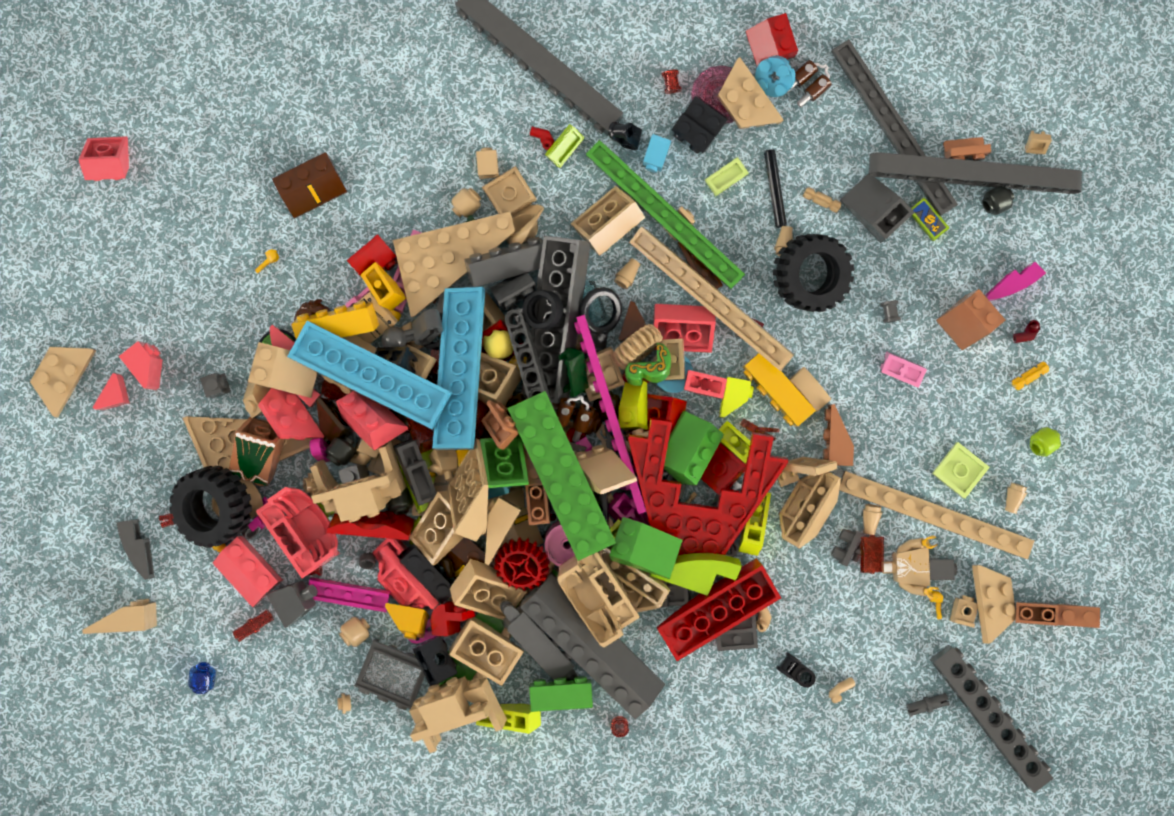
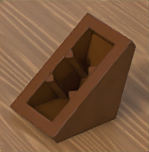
[618,301,646,342]

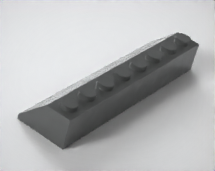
[522,236,591,404]
[520,572,665,719]

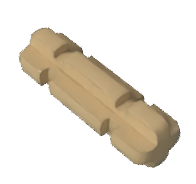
[803,187,842,213]

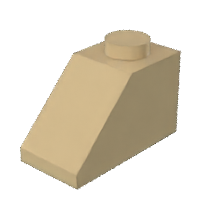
[243,382,271,418]

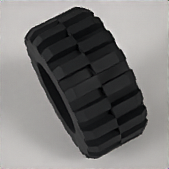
[773,234,855,312]
[169,466,252,548]

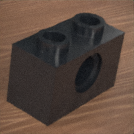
[413,636,458,686]

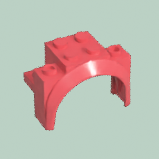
[256,487,340,578]

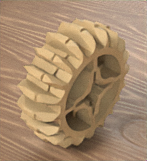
[612,324,663,370]

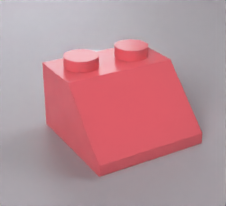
[78,136,129,181]
[119,341,163,390]

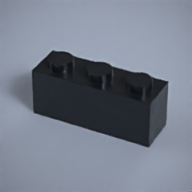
[400,543,454,604]

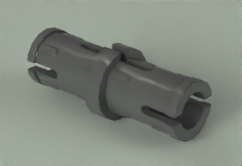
[906,693,950,717]

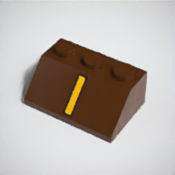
[272,152,347,219]
[439,537,495,579]

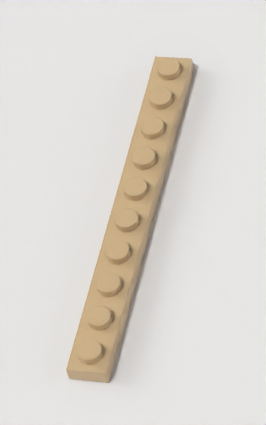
[629,227,794,371]
[839,471,1034,559]

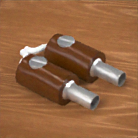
[787,60,832,107]
[556,395,595,442]

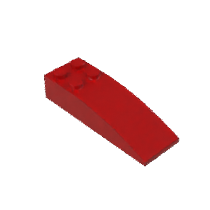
[656,558,781,661]

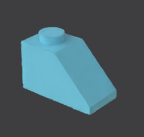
[643,134,671,173]

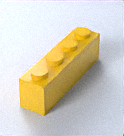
[291,301,379,339]
[743,353,816,427]

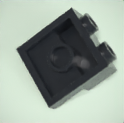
[671,95,728,154]

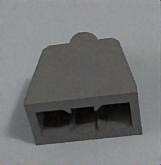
[266,580,318,628]

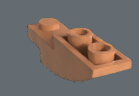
[523,444,550,526]
[1015,602,1100,628]

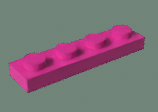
[309,577,391,613]

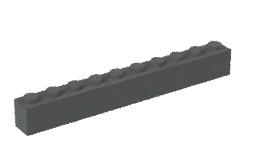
[455,0,623,136]

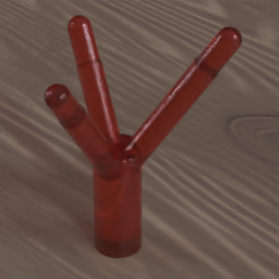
[740,418,780,441]

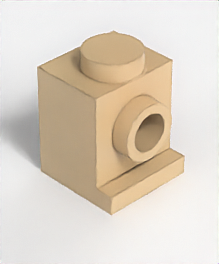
[949,595,978,628]

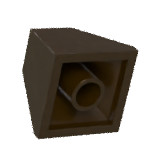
[316,397,354,444]

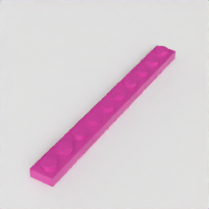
[574,315,646,514]

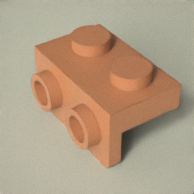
[943,137,991,161]
[481,400,519,450]

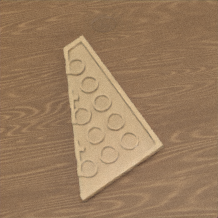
[393,212,516,317]
[183,416,320,469]

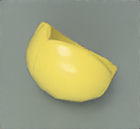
[482,330,513,360]

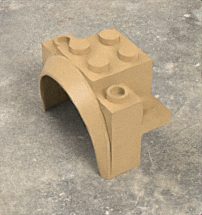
[310,441,407,523]
[557,552,640,647]
[409,677,507,753]

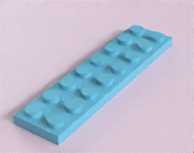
[433,287,485,450]
[287,321,452,430]

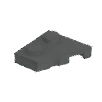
[716,615,758,651]

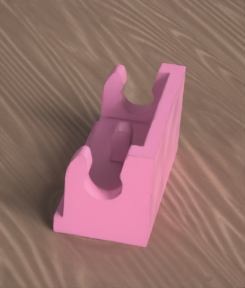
[880,352,927,388]

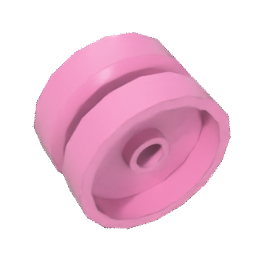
[544,521,575,566]

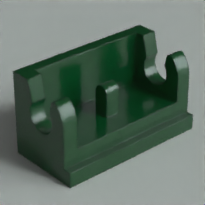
[559,347,589,397]

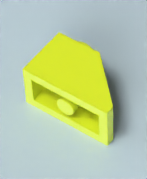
[719,377,754,418]

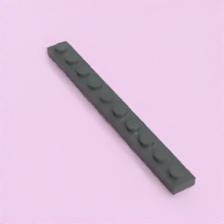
[831,39,958,216]

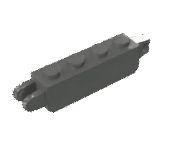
[499,600,579,681]

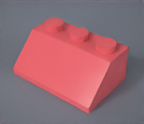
[653,304,716,353]
[336,391,408,451]
[213,536,283,607]

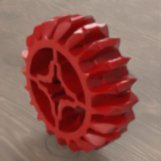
[494,537,550,591]

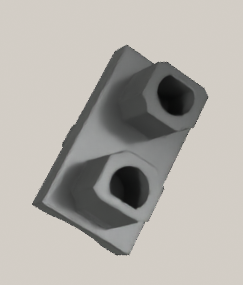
[831,529,867,566]

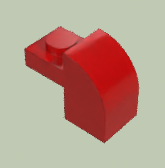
[431,600,475,636]

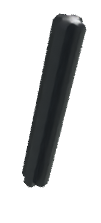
[764,149,787,228]

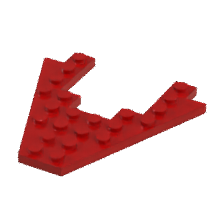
[628,417,789,556]

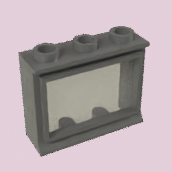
[354,638,425,710]

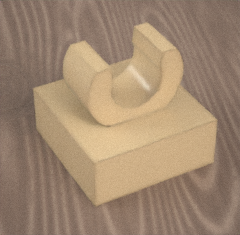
[1025,131,1052,154]
[777,471,800,487]

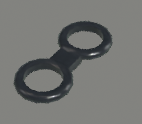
[579,287,622,393]

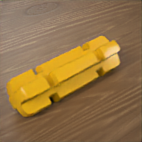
[1012,361,1049,390]

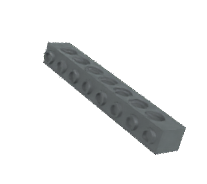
[929,645,1054,793]

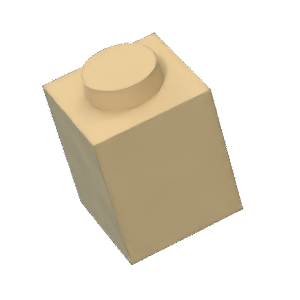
[476,148,499,179]

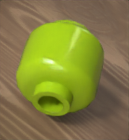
[1030,427,1061,457]

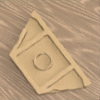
[717,57,784,129]
[30,347,96,418]
[972,565,1016,644]

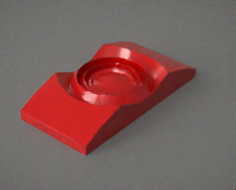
[327,510,414,540]

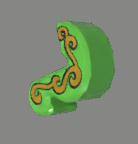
[625,343,671,386]

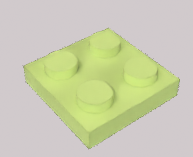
[932,442,990,499]

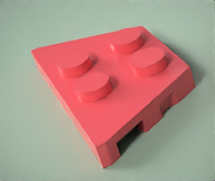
[258,388,324,440]
[377,545,439,609]

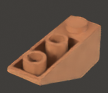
[823,404,854,466]

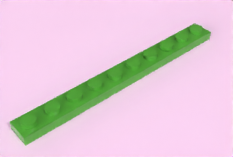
[586,140,745,290]

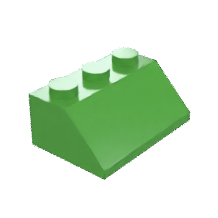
[664,411,724,486]
[529,676,593,712]

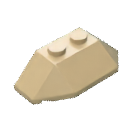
[779,472,841,549]
[599,547,670,613]

